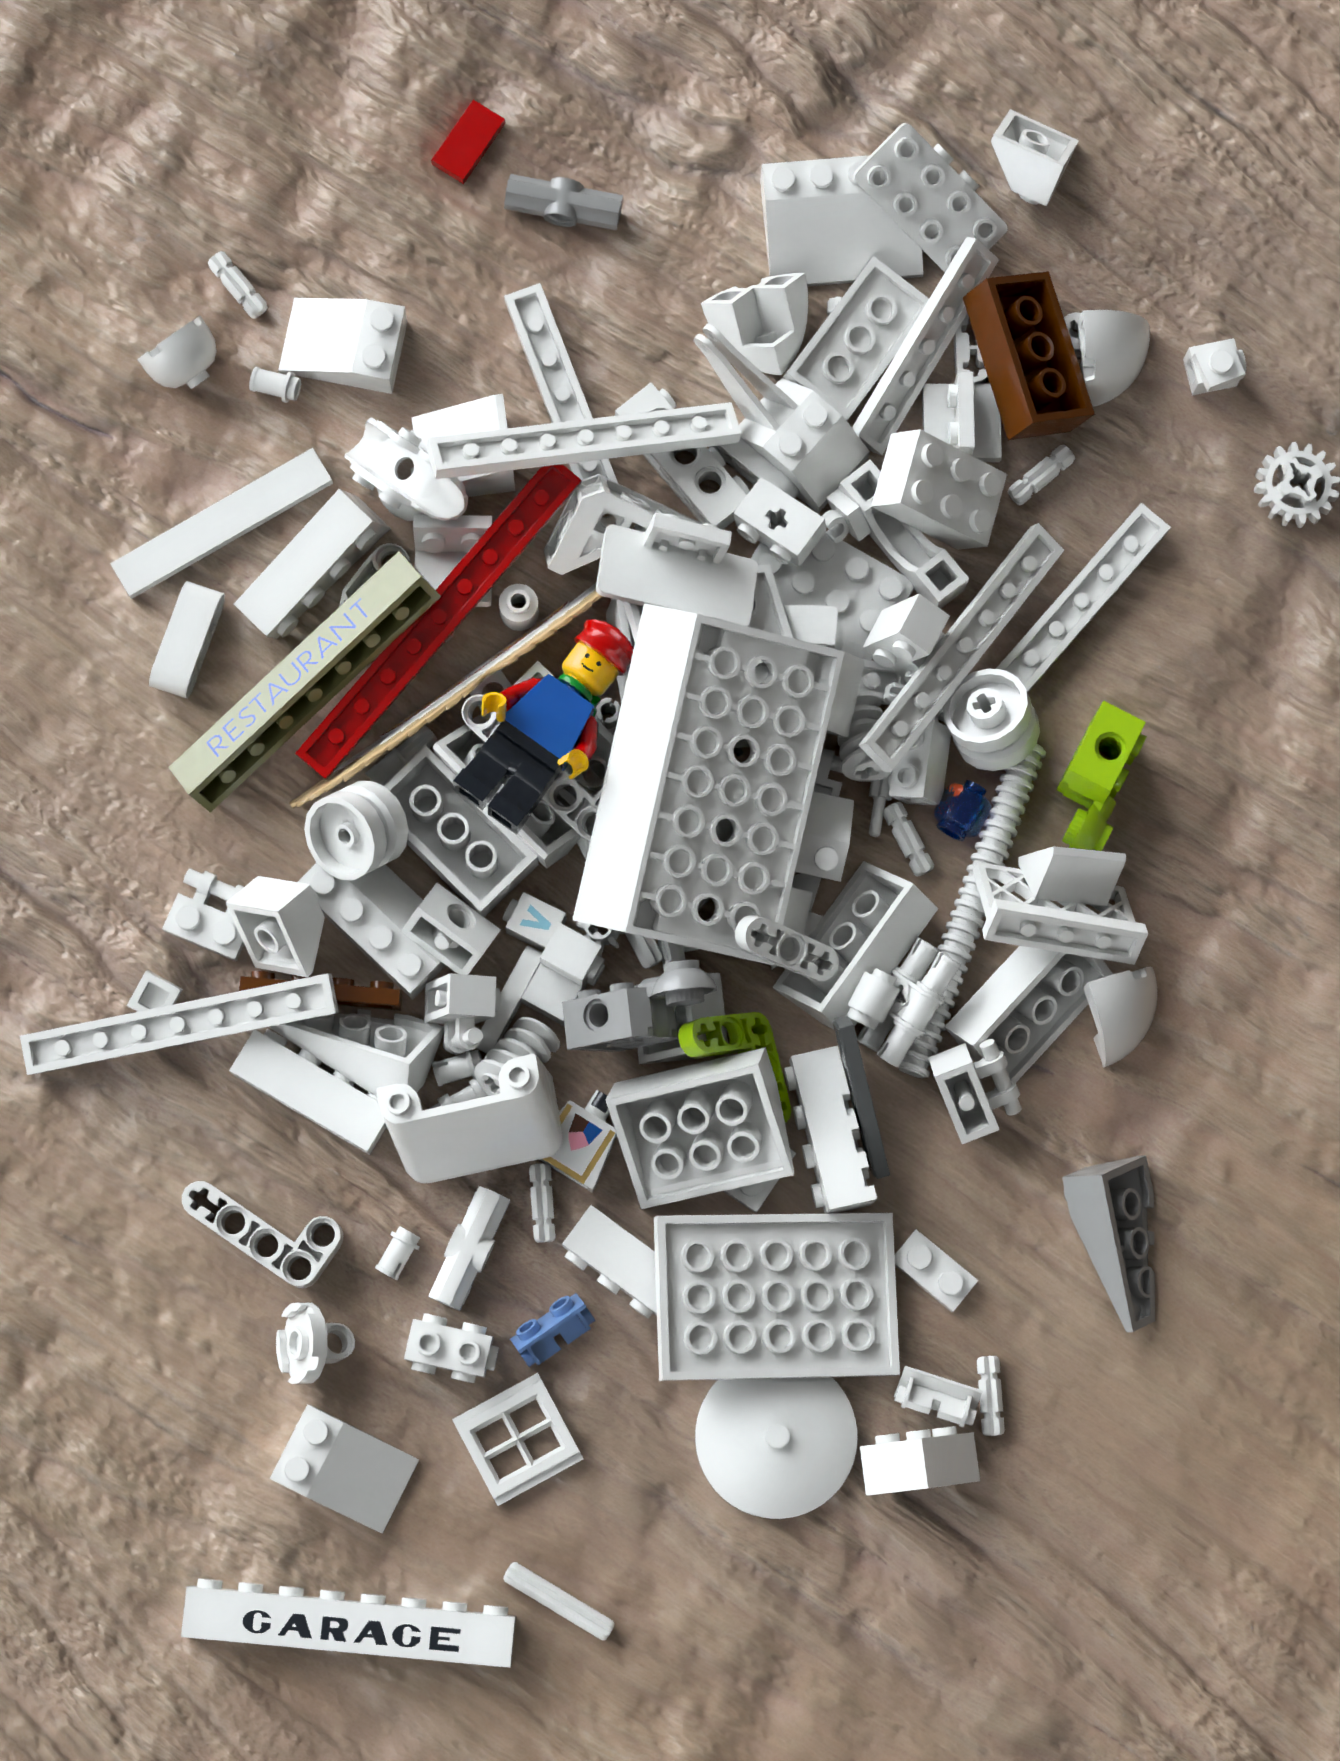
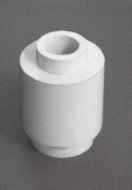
[499,584,539,631]
[847,968,900,1031]

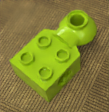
[1056,700,1147,851]

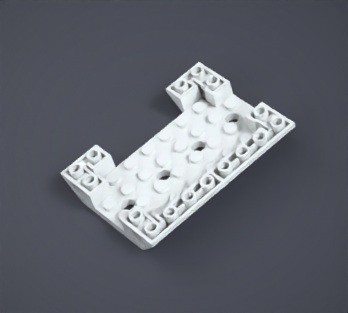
[573,604,865,967]

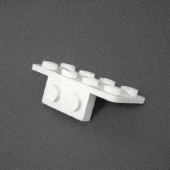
[853,123,1007,272]
[596,513,758,626]

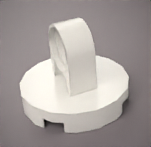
[276,1303,355,1384]

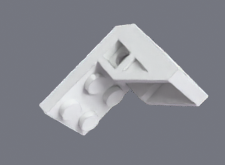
[544,474,703,575]

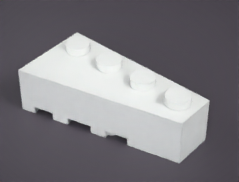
[784,1046,877,1214]

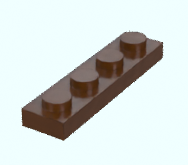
[239,971,402,1011]

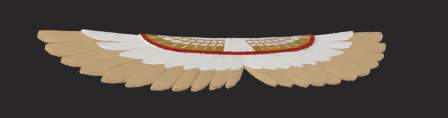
[289,582,604,809]

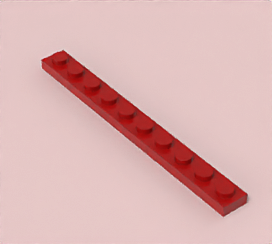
[295,464,582,780]

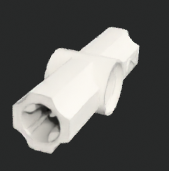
[429,1186,510,1311]

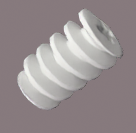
[837,692,892,782]
[474,1017,560,1096]

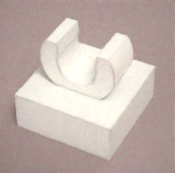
[822,489,871,543]

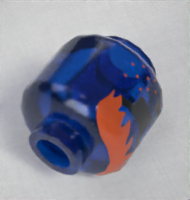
[934,780,992,841]

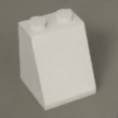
[411,394,515,497]

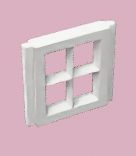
[452,1373,583,1506]

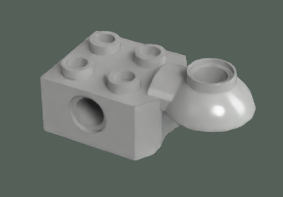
[562,960,717,1052]

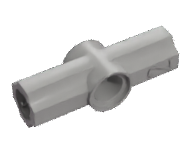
[504,174,623,230]

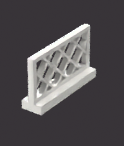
[973,862,1148,965]

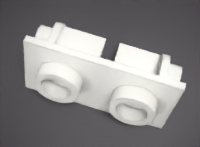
[894,1366,982,1427]

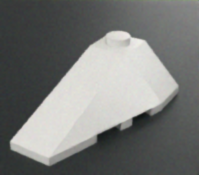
[269,1009,444,1095]

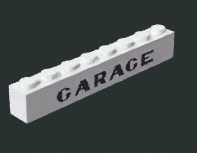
[181,1578,516,1668]

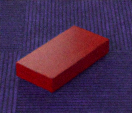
[431,99,505,184]

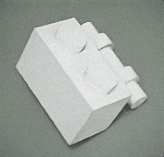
[424,973,501,1055]
[928,1039,1022,1144]

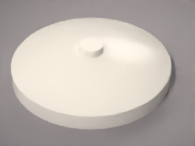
[695,1377,857,1519]

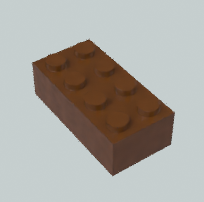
[963,271,1095,441]

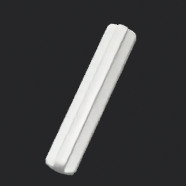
[503,1562,615,1640]

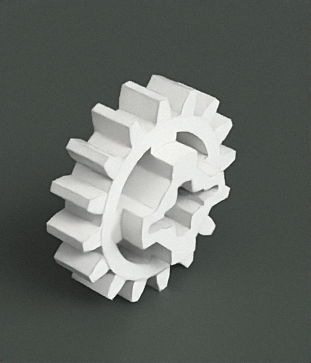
[1254,442,1340,528]

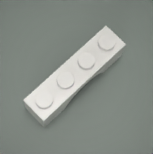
[839,459,969,609]

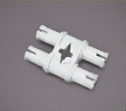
[857,937,961,1068]

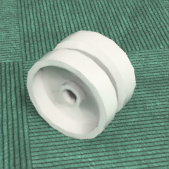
[943,668,1040,771]
[304,781,409,880]

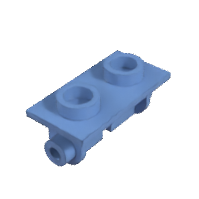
[510,1293,595,1367]

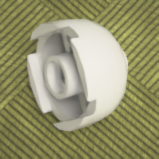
[137,316,217,389]

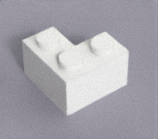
[862,594,950,684]
[521,922,605,1026]
[860,1426,980,1496]

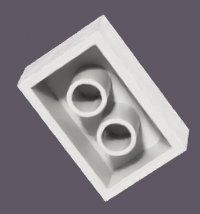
[871,429,1007,550]

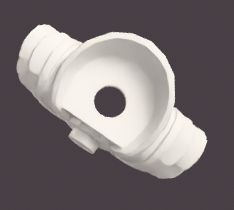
[344,417,468,521]

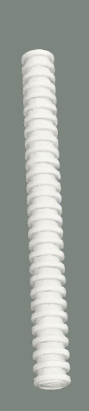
[898,744,1046,1078]

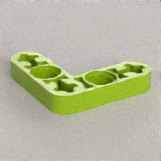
[678,1012,791,1123]

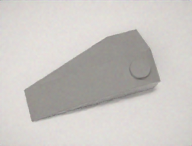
[1062,1155,1155,1332]

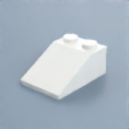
[279,298,408,394]
[270,1404,419,1534]

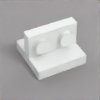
[922,372,1002,462]

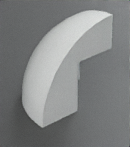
[701,273,808,375]
[1078,310,1150,407]
[1083,967,1157,1068]

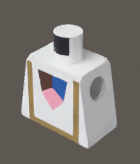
[538,1090,617,1193]

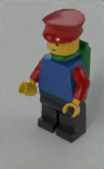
[453,619,634,835]

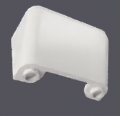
[376,1053,563,1183]

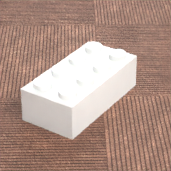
[384,746,539,917]

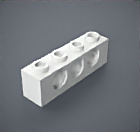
[615,383,750,529]

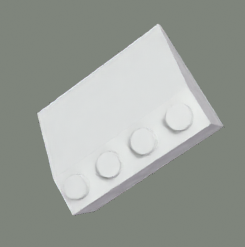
[760,155,923,287]
[606,1047,794,1209]

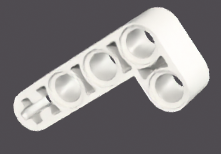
[182,1181,343,1288]

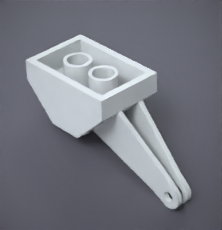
[694,324,870,514]

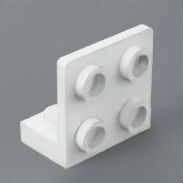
[413,515,493,607]

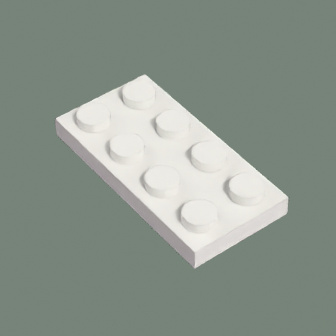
[783,256,929,420]

